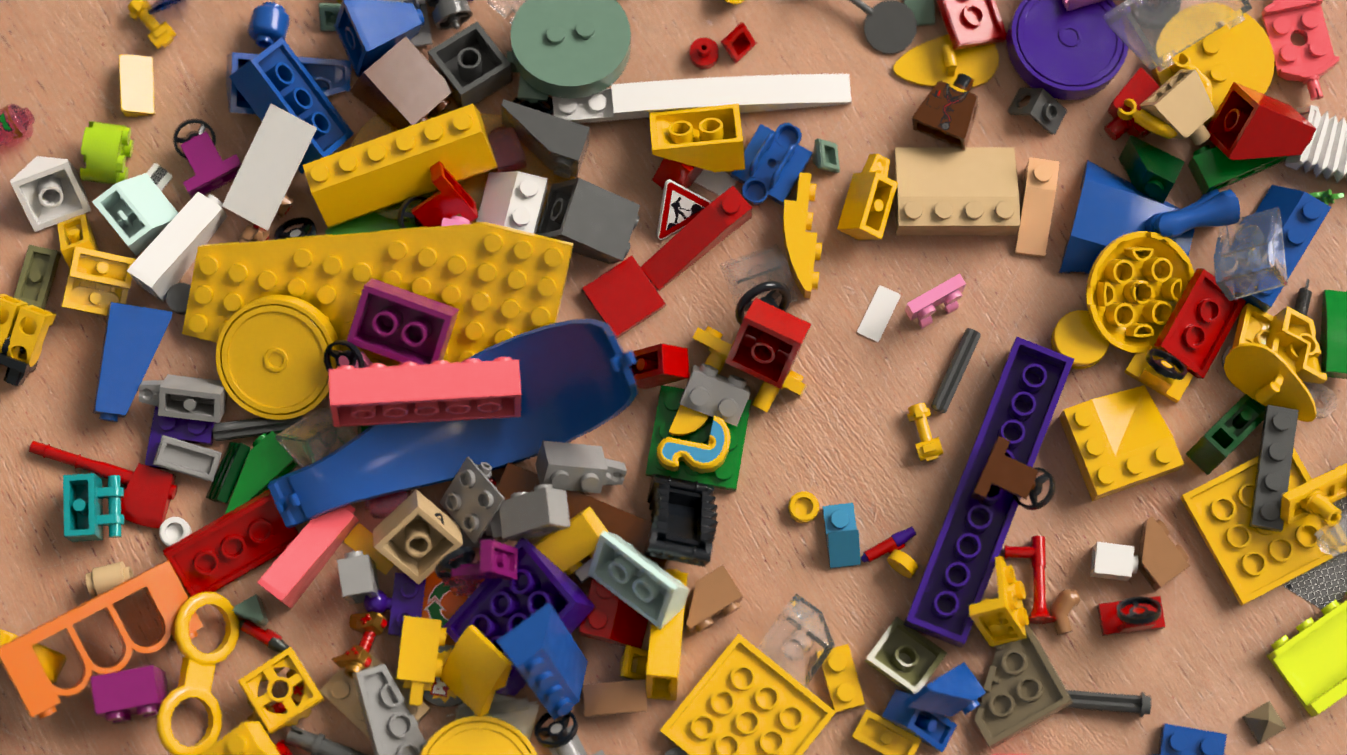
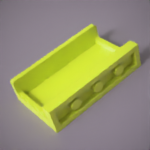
[1266,591,1347,717]

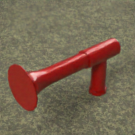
[1004,536,1057,624]

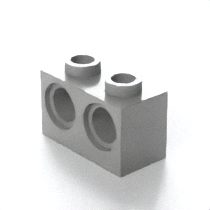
[337,551,380,605]

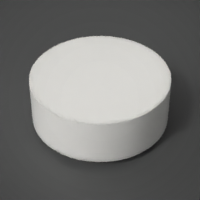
[159,517,192,547]

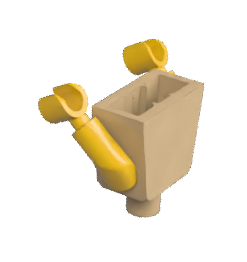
[1117,53,1215,145]

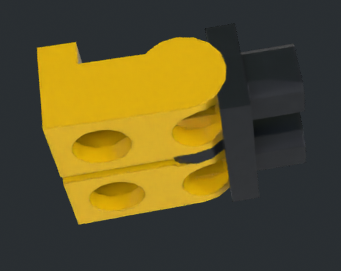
[0,294,56,386]

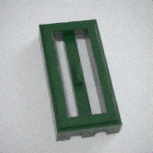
[206,442,250,504]

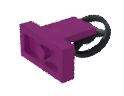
[173,119,242,198]
[435,540,518,580]

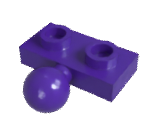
[364,572,426,637]

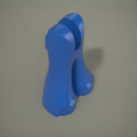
[1146,189,1240,238]

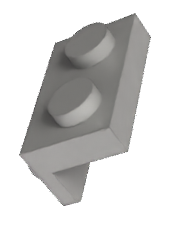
[680,364,751,426]

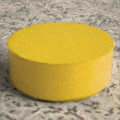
[788,491,819,523]
[887,550,918,578]

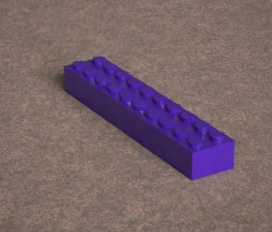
[903,337,1074,648]

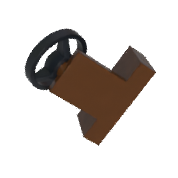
[971,436,1056,510]

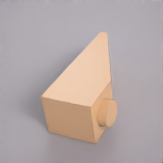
[1015,157,1059,258]

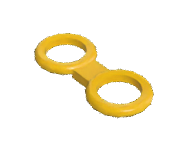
[156,592,239,755]

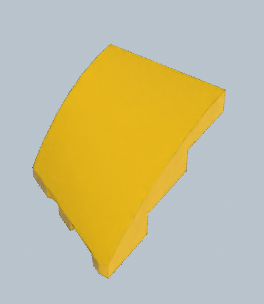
[1232,303,1327,384]

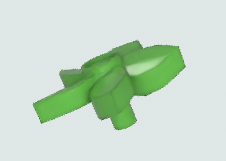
[1310,190,1344,205]

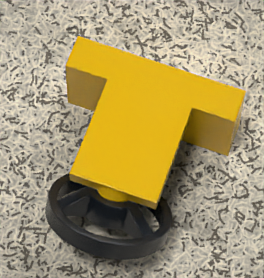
[1124,349,1194,403]

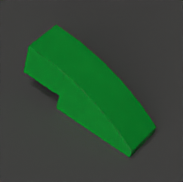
[1320,290,1347,379]

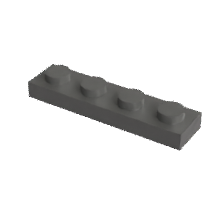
[1249,405,1298,532]

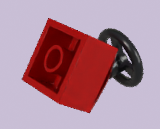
[725,281,811,389]

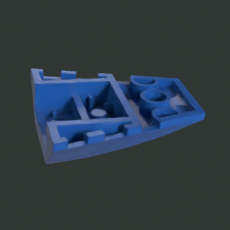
[1059,160,1195,274]

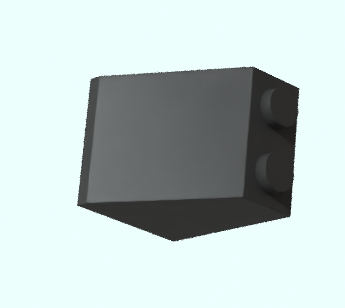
[537,178,640,264]

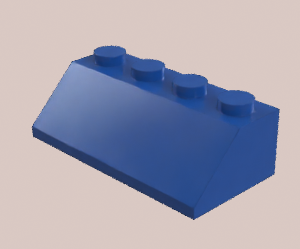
[229,37,354,174]
[1215,185,1331,312]
[497,603,588,720]

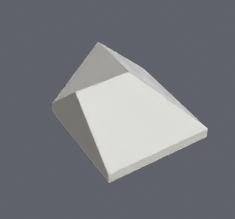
[10,156,91,232]

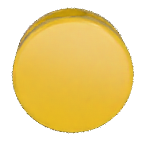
[1051,310,1110,370]

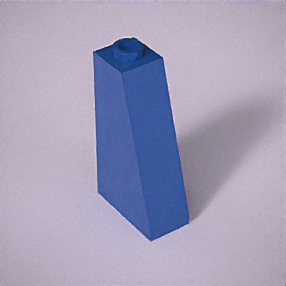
[93,302,172,422]

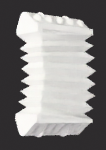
[1285,105,1347,183]

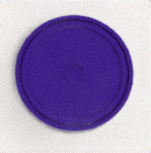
[1007,0,1129,100]

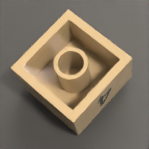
[373,489,463,585]

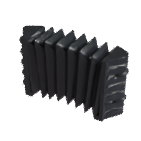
[644,474,718,567]

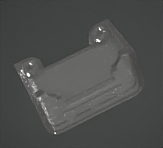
[1102,0,1252,72]

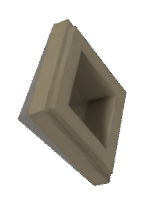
[1243,701,1286,744]

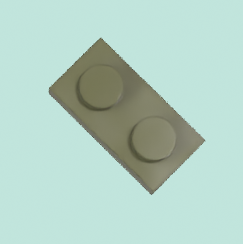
[14,245,61,309]

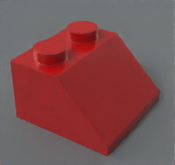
[579,578,648,649]

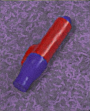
[861,526,917,563]

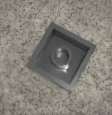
[428,21,512,108]

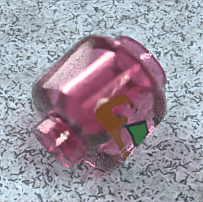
[0,103,35,148]

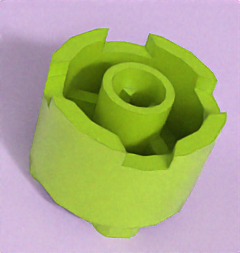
[80,121,134,185]

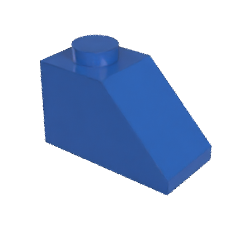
[882,689,957,752]

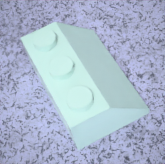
[588,531,690,629]

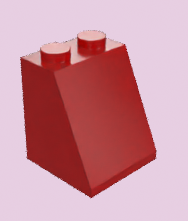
[1207,82,1317,160]

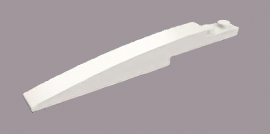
[552,74,852,123]

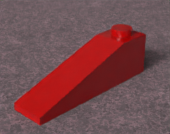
[641,186,752,291]

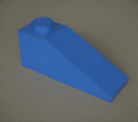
[904,662,986,717]

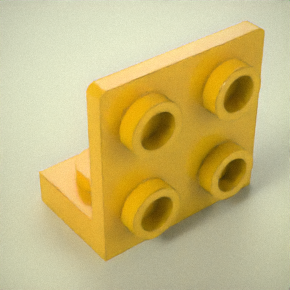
[969,556,1029,647]

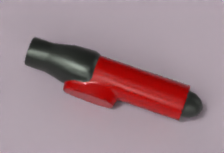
[239,620,294,653]

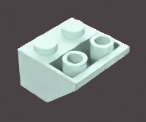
[92,173,178,256]

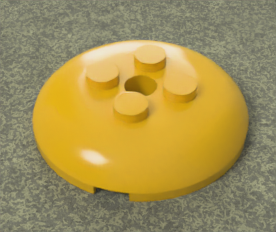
[1086,231,1194,353]

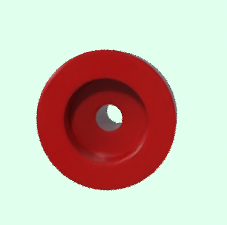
[689,37,719,69]

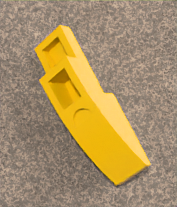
[783,172,822,299]

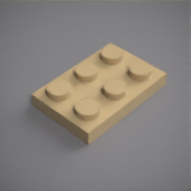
[319,652,431,739]

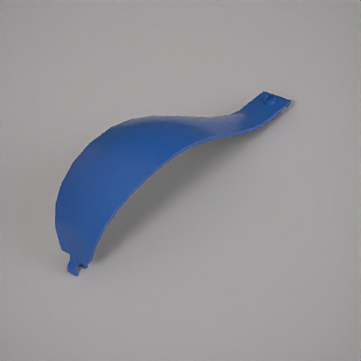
[268,319,638,528]

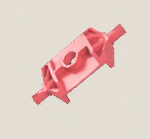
[1261,0,1339,101]

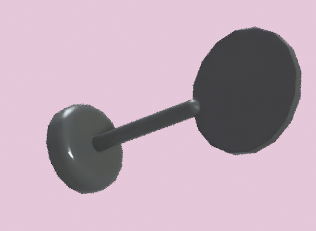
[849,0,917,53]

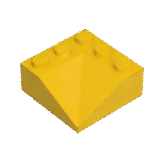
[1059,385,1184,502]

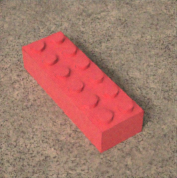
[329,357,521,427]

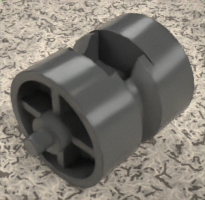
[426,0,472,29]

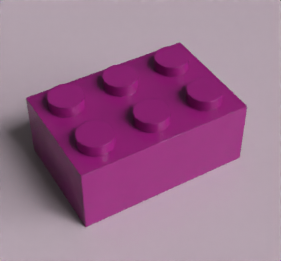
[347,278,459,365]

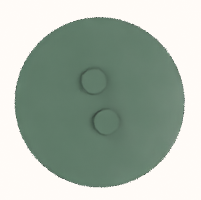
[511,0,631,99]

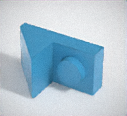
[822,503,861,569]

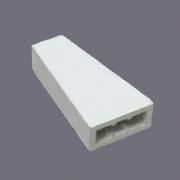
[127,192,227,302]

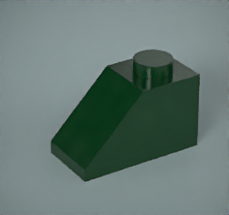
[1119,135,1185,203]

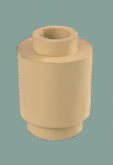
[85,562,134,597]

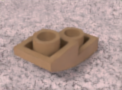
[583,679,647,717]

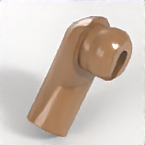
[1050,589,1080,635]

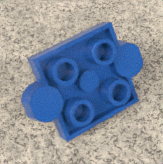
[731,123,813,206]

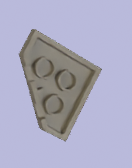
[975,625,1074,749]

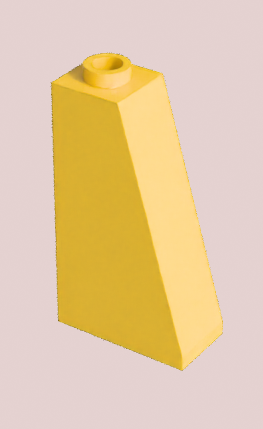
[646,569,688,701]

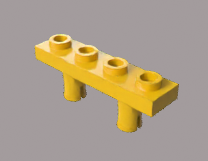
[692,326,807,413]
[1280,463,1347,526]

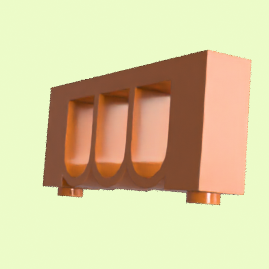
[0,560,203,720]

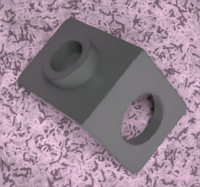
[1008,87,1067,134]

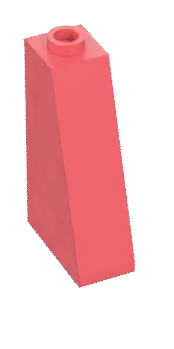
[257,505,359,609]

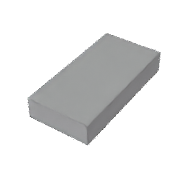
[153,434,222,482]

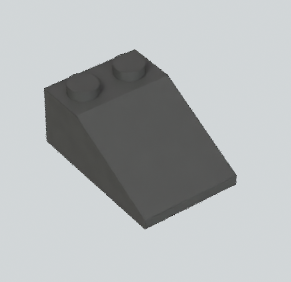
[501,99,590,178]

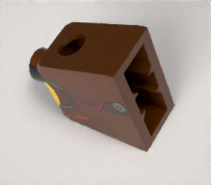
[912,73,978,150]

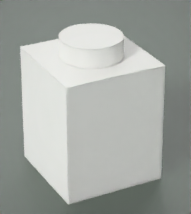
[1090,542,1139,581]

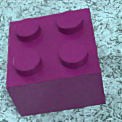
[90,665,169,724]

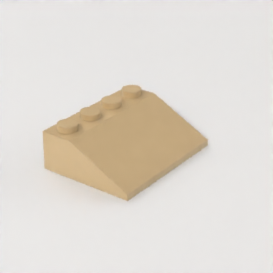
[894,147,1020,235]

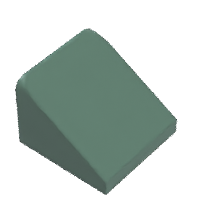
[903,0,935,26]

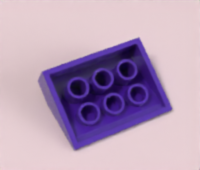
[443,537,595,696]

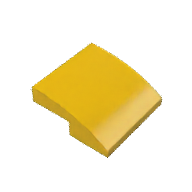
[61,246,136,316]
[440,625,513,717]

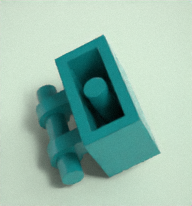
[63,473,124,542]

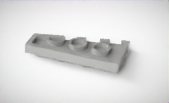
[352,664,426,755]

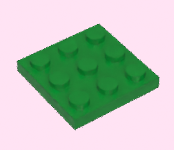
[646,385,751,491]

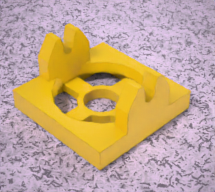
[237,646,325,734]

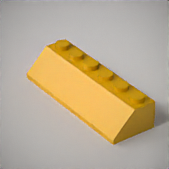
[302,103,498,228]

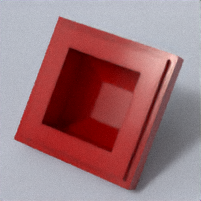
[721,22,757,63]

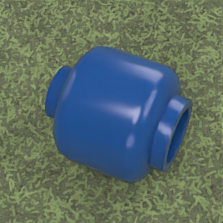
[248,2,290,48]

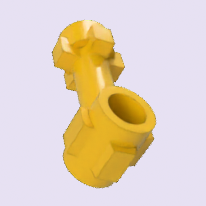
[127,0,176,49]
[907,403,944,462]

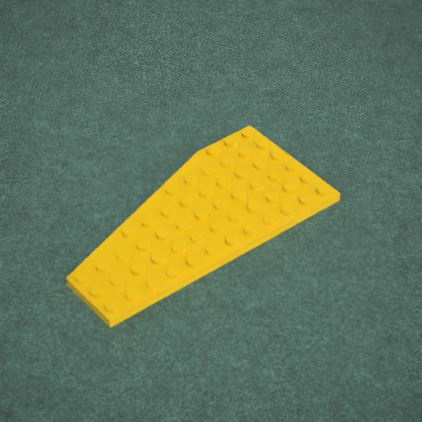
[182,222,574,367]

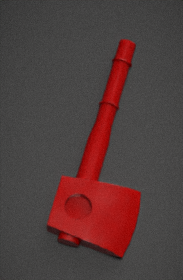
[29,441,178,529]

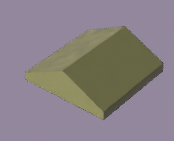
[865,617,947,695]

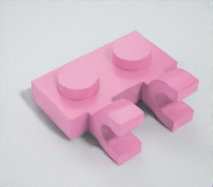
[905,274,966,329]

